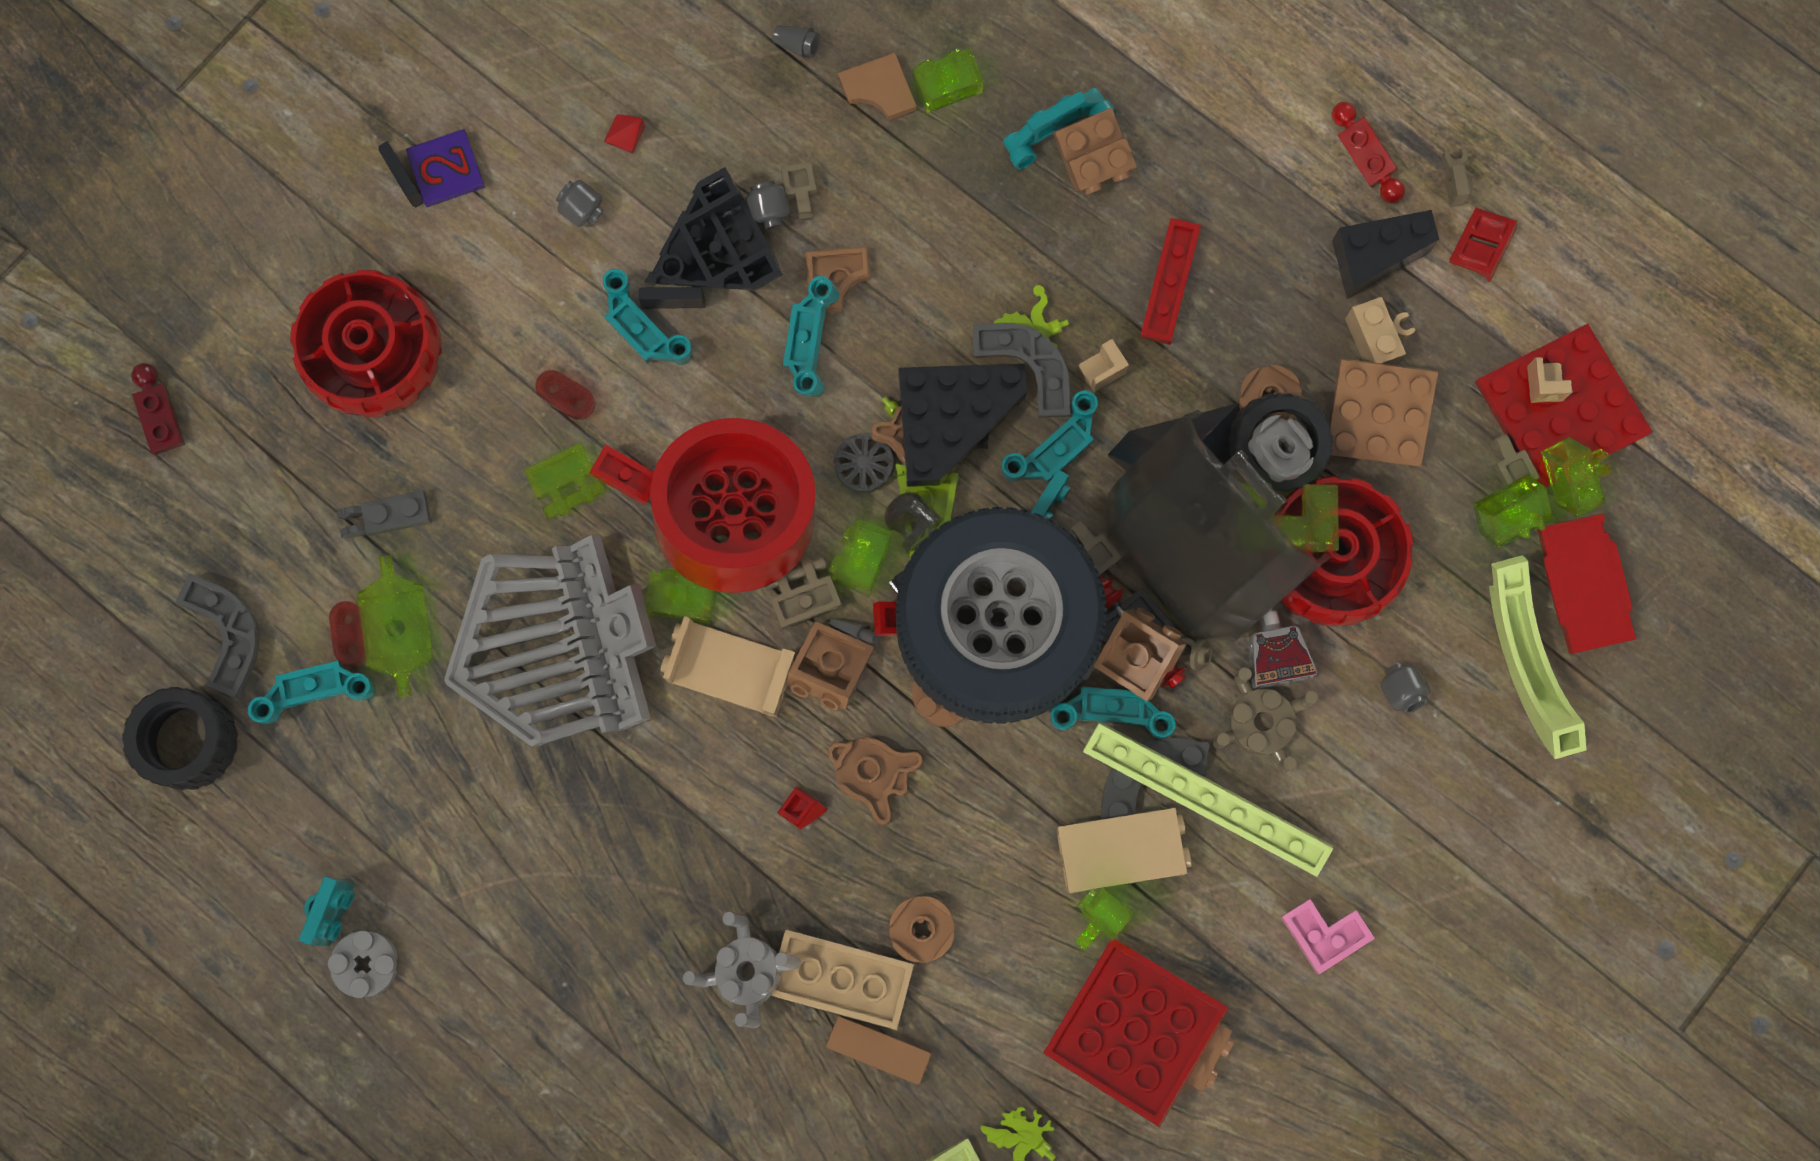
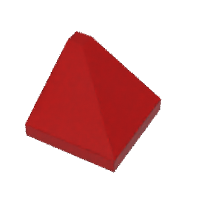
[604,114,645,154]
[777,787,827,830]

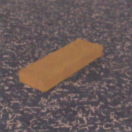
[826,1016,931,1085]

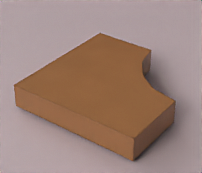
[838,53,917,121]
[805,246,870,313]

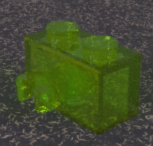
[912,48,984,114]
[1541,437,1613,518]
[1473,474,1553,548]
[830,518,893,596]
[645,569,717,625]
[1074,888,1134,950]

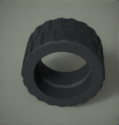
[1228,393,1333,492]
[122,687,238,790]

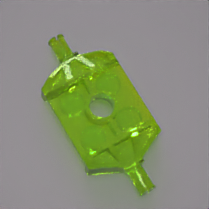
[356,555,433,698]

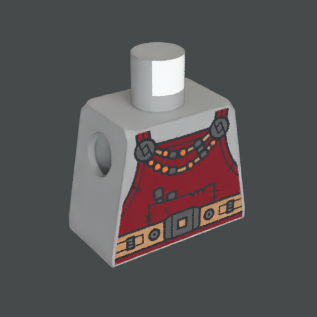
[1248,611,1317,690]

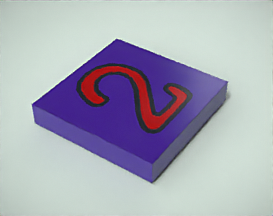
[406,129,485,207]

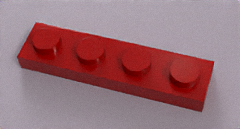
[1139,218,1201,345]

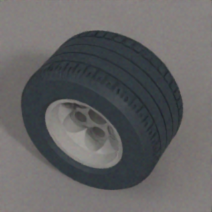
[896,507,1107,724]

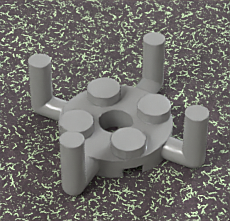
[683,912,801,1029]

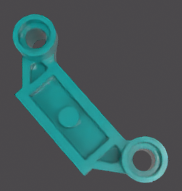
[1003,88,1117,170]
[603,269,692,365]
[783,276,840,397]
[1001,390,1098,484]
[248,661,375,724]
[1050,687,1176,739]

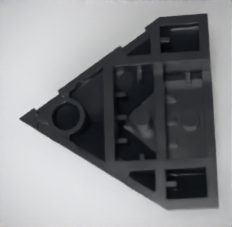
[644,167,783,291]
[1108,403,1239,538]

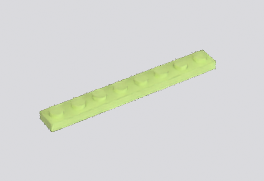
[1083,721,1333,877]

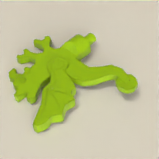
[994,285,1069,348]
[980,1107,1056,1161]

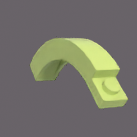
[1489,555,1587,759]

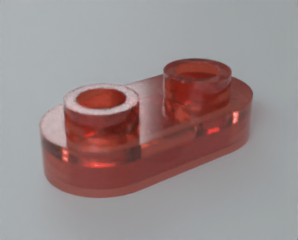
[535,370,595,420]
[329,601,369,666]

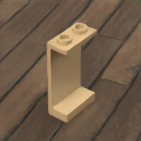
[661,616,797,718]
[1056,808,1191,894]

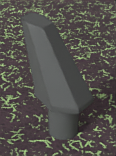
[829,619,881,645]

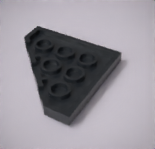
[898,364,1027,487]

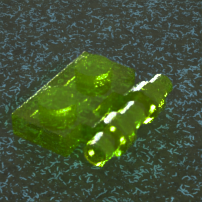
[524,442,605,519]

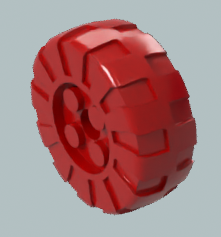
[290,270,442,418]
[1260,476,1414,627]

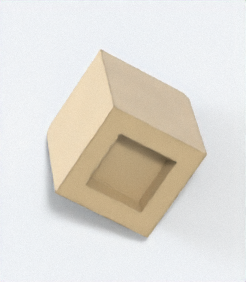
[1079,339,1129,392]
[1527,357,1572,403]

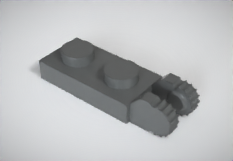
[336,490,432,538]

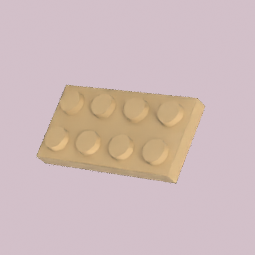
[770,930,914,1030]

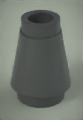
[772,25,820,58]

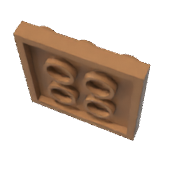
[1329,358,1438,467]

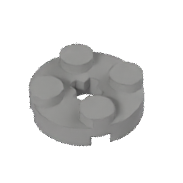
[1248,415,1314,482]
[328,931,398,998]

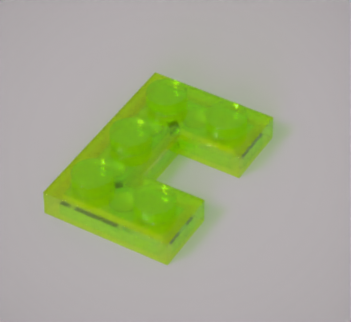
[1237,483,1339,552]

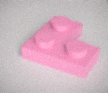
[1281,899,1375,974]

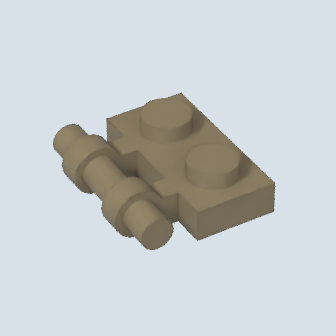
[766,556,842,630]

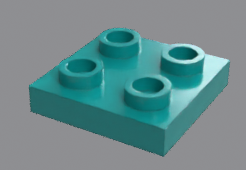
[298,876,355,946]

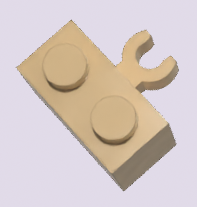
[1345,297,1416,365]

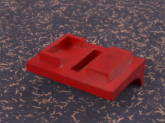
[1449,207,1517,282]

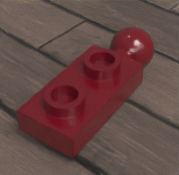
[131,363,185,455]

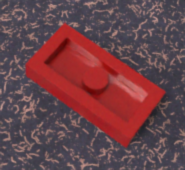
[589,444,654,505]

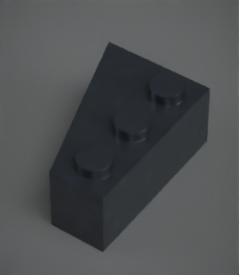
[1332,210,1439,299]

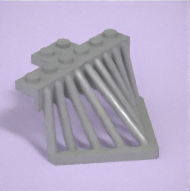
[444,535,656,747]

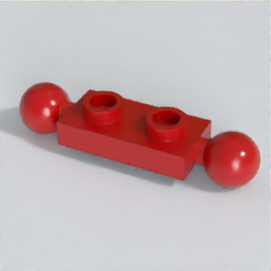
[1331,102,1405,204]

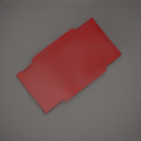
[1537,514,1636,654]

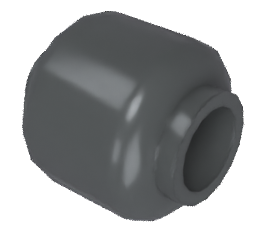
[556,180,604,227]
[746,181,790,229]
[1380,663,1430,714]

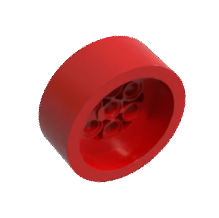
[650,418,815,593]

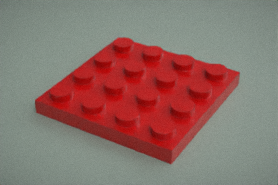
[1475,323,1652,492]
[1043,938,1229,1127]

